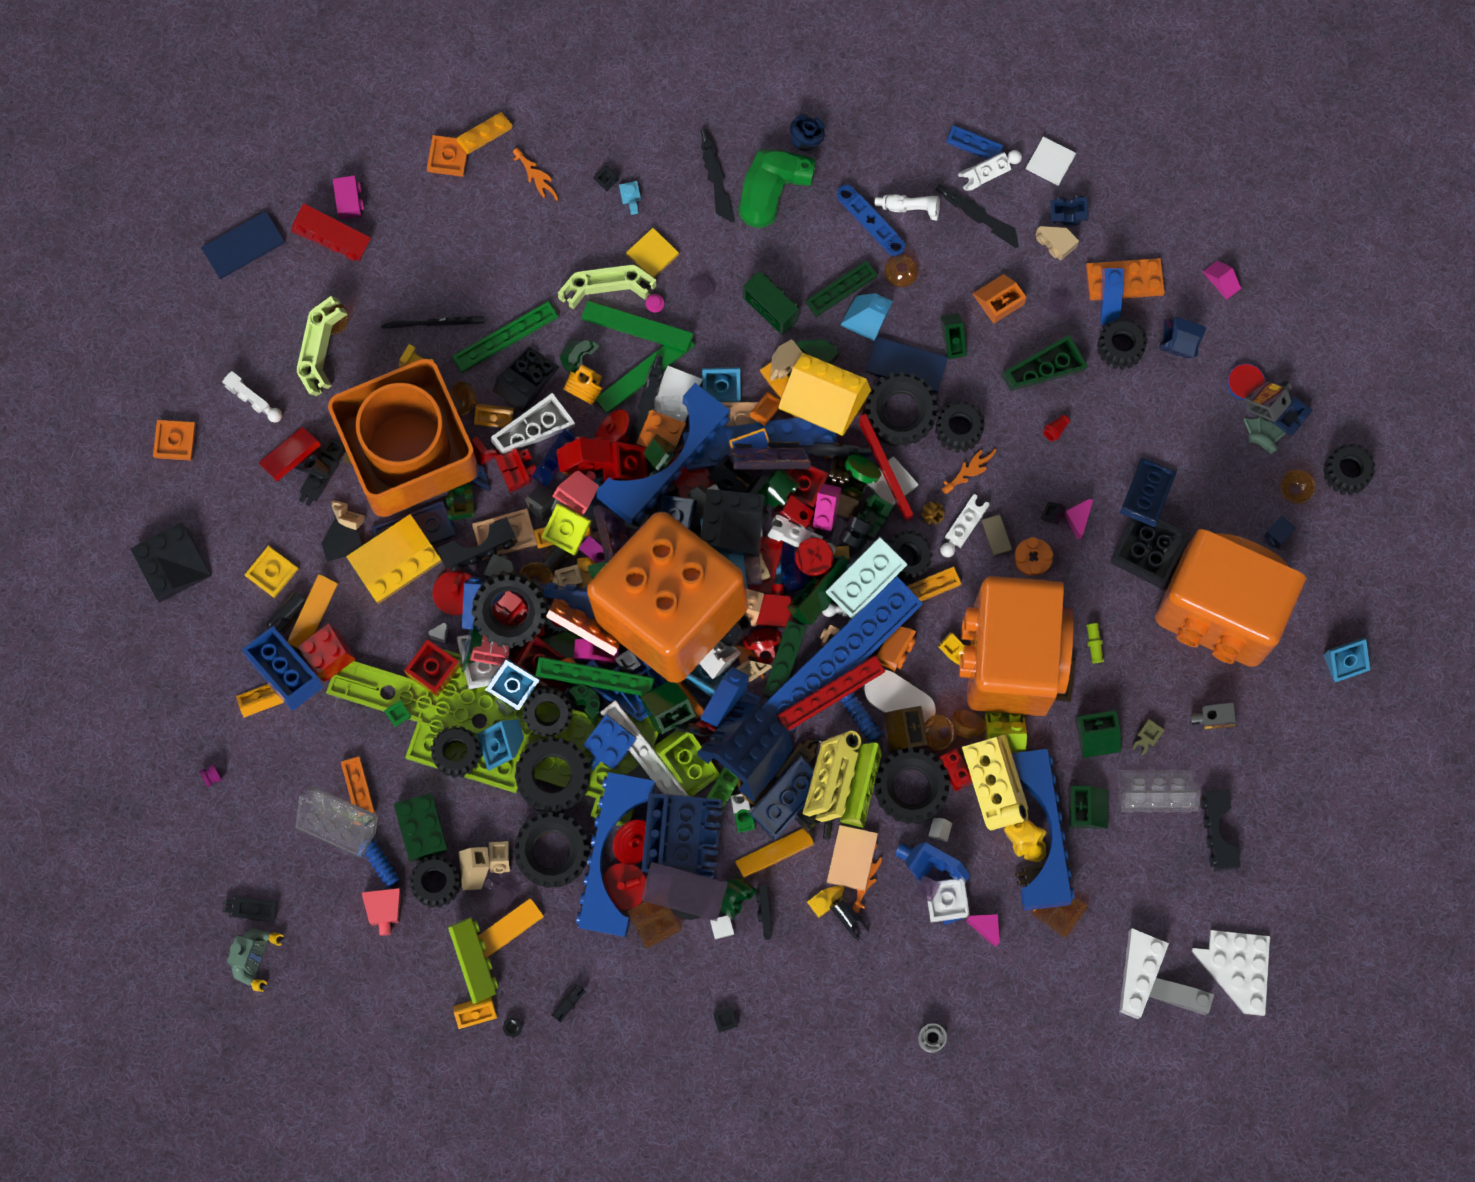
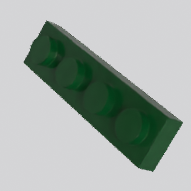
[806,260,877,318]
[763,620,806,696]

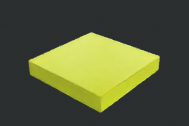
[541,503,592,555]

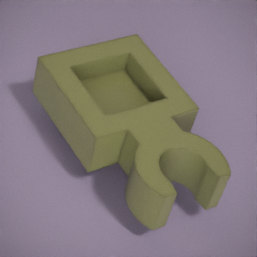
[1132,719,1165,756]

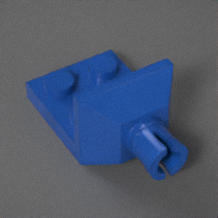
[896,842,971,883]

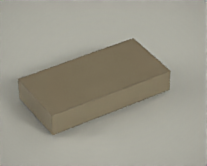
[981,514,1012,557]

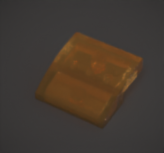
[627,893,681,949]
[1032,897,1088,939]

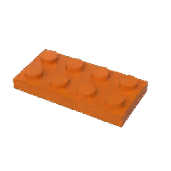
[1086,258,1165,301]
[546,598,620,655]

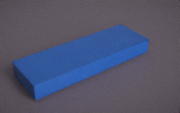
[946,125,1004,159]

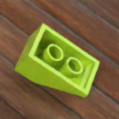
[653,730,720,797]

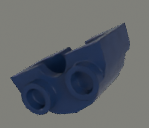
[1050,195,1089,226]
[1271,397,1313,437]

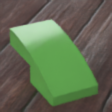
[707,767,738,810]

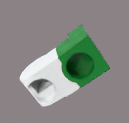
[731,794,755,833]

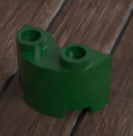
[559,339,599,372]
[757,465,800,509]
[446,484,476,521]
[857,494,894,538]
[568,685,601,724]
[715,876,757,920]

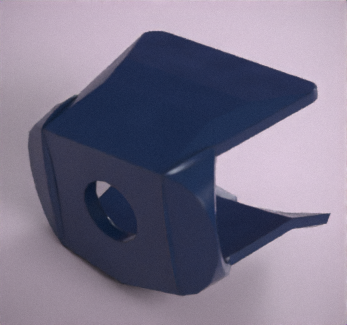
[1159,317,1206,358]

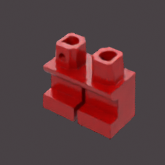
[495,449,539,493]
[492,591,529,626]
[938,748,972,792]

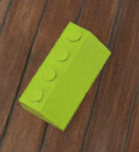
[448,917,499,1004]

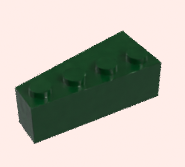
[1001,335,1088,391]

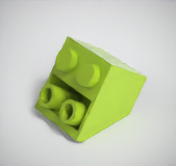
[985,711,1027,753]

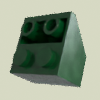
[639,681,696,734]
[1076,710,1121,758]
[1068,786,1108,829]

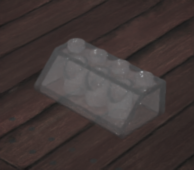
[1117,770,1201,813]
[295,786,378,858]

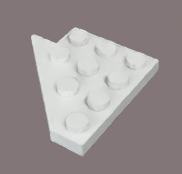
[1192,930,1270,1016]

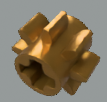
[921,501,946,525]

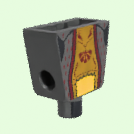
[1244,381,1292,422]
[1191,703,1236,730]

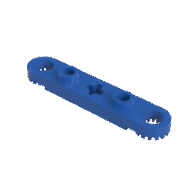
[837,184,905,257]

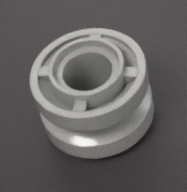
[918,1023,947,1053]

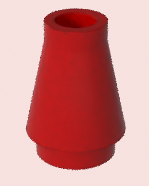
[1043,415,1070,442]

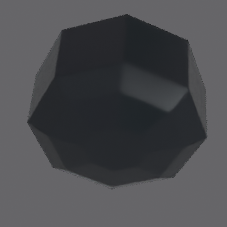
[503,1018,523,1038]

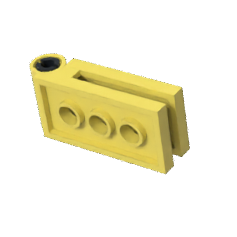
[803,731,861,822]
[962,734,1028,831]

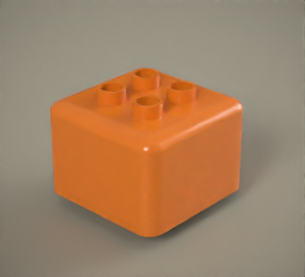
[328,359,478,517]
[587,512,748,683]
[1155,529,1307,667]
[959,576,1073,716]

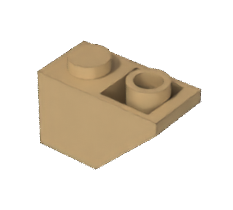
[1036,226,1079,261]
[770,339,803,381]
[459,847,490,891]

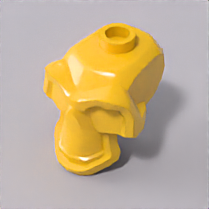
[1004,819,1047,862]

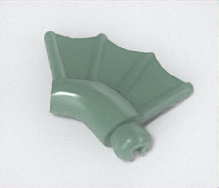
[1243,417,1286,454]

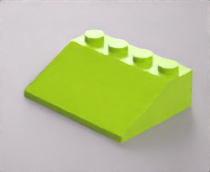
[839,743,882,829]

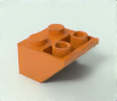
[973,274,1027,324]
[877,626,917,672]

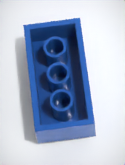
[242,626,323,711]

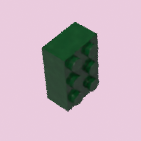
[743,271,799,336]
[394,793,449,863]

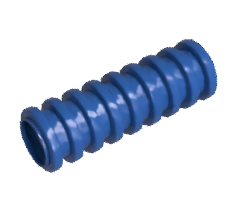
[840,692,883,743]
[358,836,401,888]

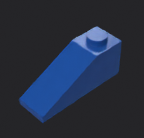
[1100,268,1124,325]
[701,667,749,728]

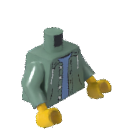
[227,928,284,992]

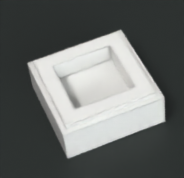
[710,915,734,940]

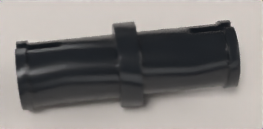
[551,984,586,1023]

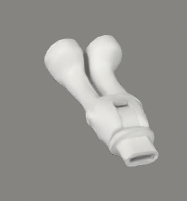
[875,194,940,221]

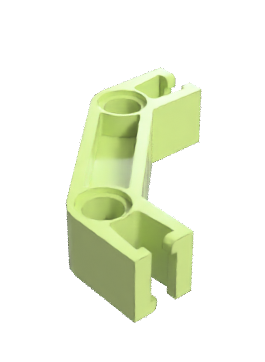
[558,265,657,309]
[297,296,348,396]

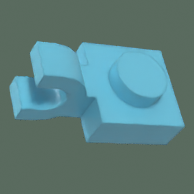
[619,181,641,215]

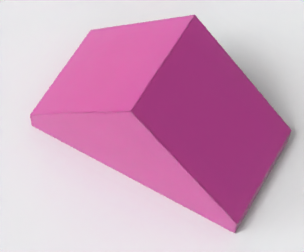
[1203,261,1241,300]
[1064,499,1093,540]
[966,914,1000,947]

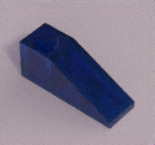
[531,428,577,487]
[781,541,813,592]

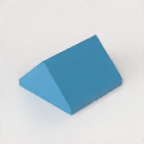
[702,367,741,402]
[1323,637,1370,682]
[486,659,540,710]
[683,664,728,698]

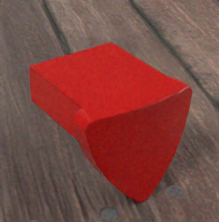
[470,436,500,466]

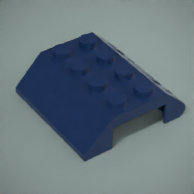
[698,701,794,802]
[641,793,723,879]

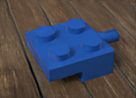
[583,714,638,771]

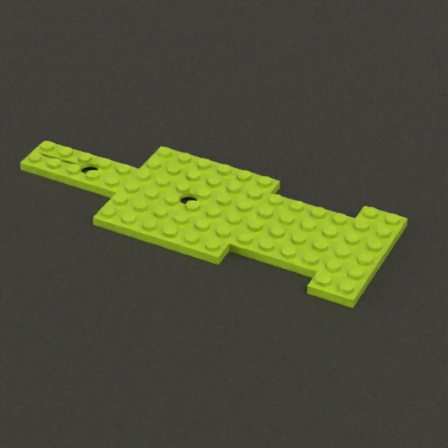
[326,649,659,826]

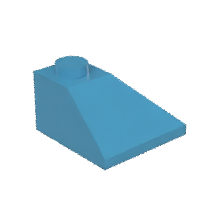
[841,294,893,341]
[477,719,524,771]

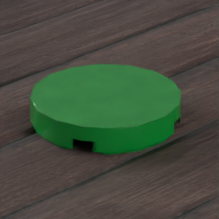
[845,455,881,484]

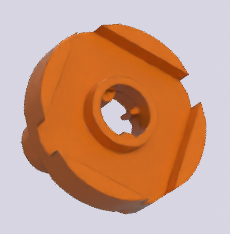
[1014,537,1053,576]

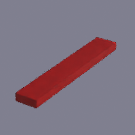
[859,414,913,522]
[776,655,886,731]

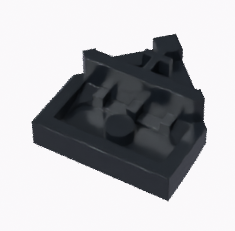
[322,519,362,562]

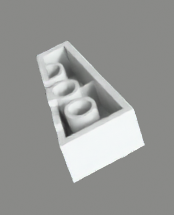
[491,393,575,455]
[699,641,741,679]
[1119,929,1169,1019]

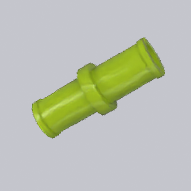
[1086,623,1104,663]

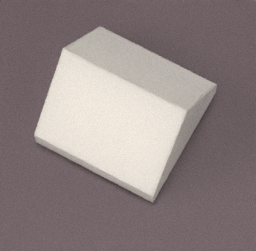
[428,623,448,644]
[928,818,952,842]

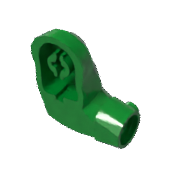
[738,149,816,228]

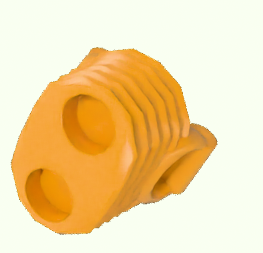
[563,365,603,405]

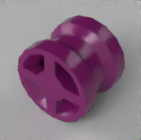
[199,763,222,788]

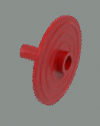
[595,410,630,444]
[432,571,472,615]
[613,819,646,865]
[603,863,647,910]

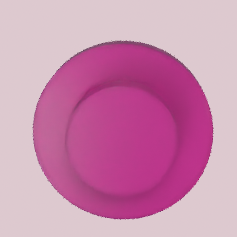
[646,294,664,313]

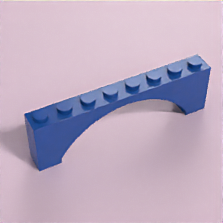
[597,383,730,525]
[462,577,595,630]
[1012,749,1074,911]
[576,772,656,937]

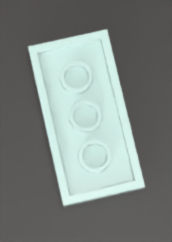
[825,537,908,618]

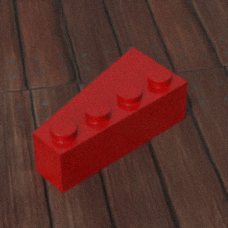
[291,203,371,261]

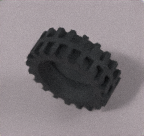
[865,372,938,447]
[471,570,548,648]
[515,736,591,813]
[874,747,950,825]
[514,812,589,888]

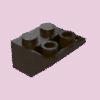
[825,477,868,518]
[884,706,929,751]

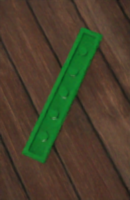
[452,301,559,373]
[581,301,694,352]
[595,341,695,414]
[535,657,654,696]

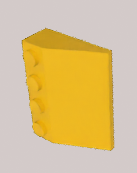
[778,353,871,436]
[346,514,442,604]

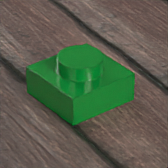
[384,700,411,728]

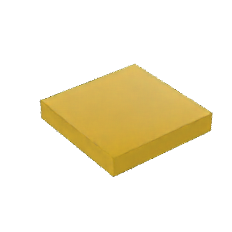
[626,228,679,278]
[244,545,299,598]

